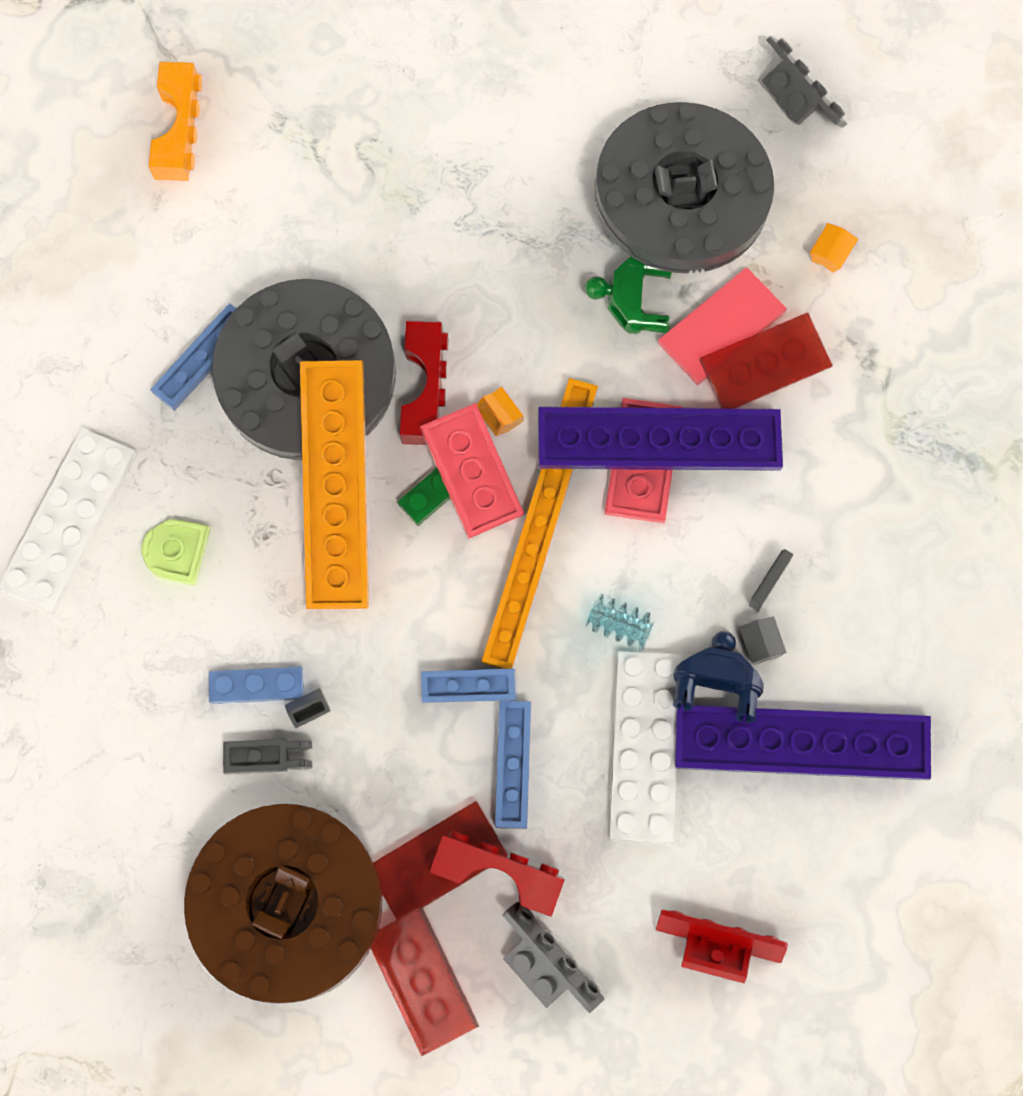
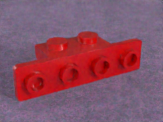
[656,910,788,984]

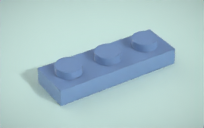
[209,667,304,704]
[421,669,517,703]

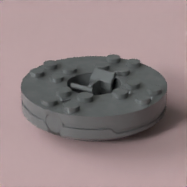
[594,102,774,274]
[212,279,396,460]

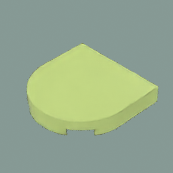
[141,519,211,586]

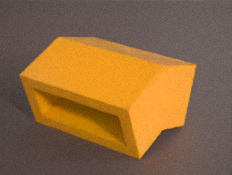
[810,223,858,273]
[477,386,524,436]

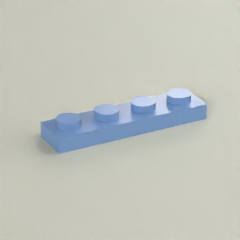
[150,303,237,411]
[495,701,531,829]

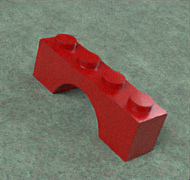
[400,321,449,445]
[429,830,565,917]

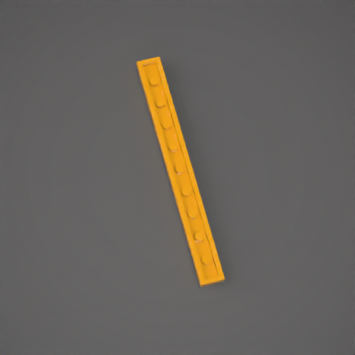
[482,378,598,669]

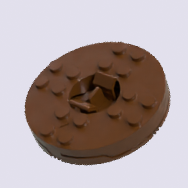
[184,804,383,1003]

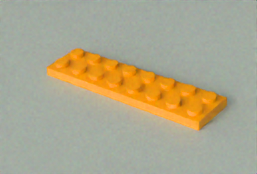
[300,360,369,609]

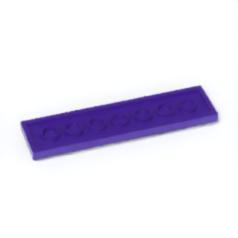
[538,407,783,471]
[675,705,931,781]

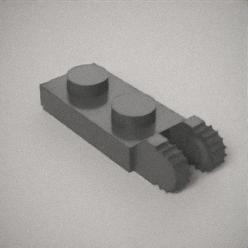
[223,739,313,775]

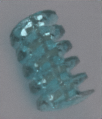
[586,593,655,651]

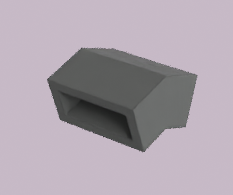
[739,616,787,665]
[284,688,331,729]

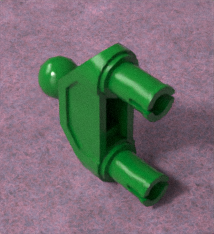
[585,256,672,334]

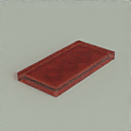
[699,312,833,409]
[374,801,509,923]
[371,907,479,1057]

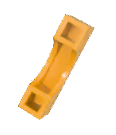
[148,62,202,181]

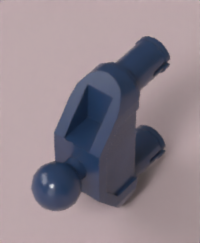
[673,631,764,723]

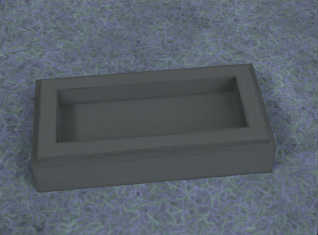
[749,549,794,612]

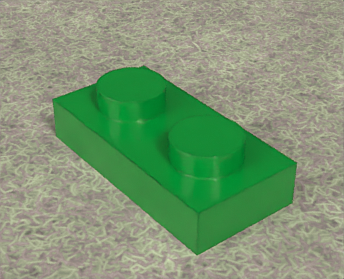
[397,468,450,527]

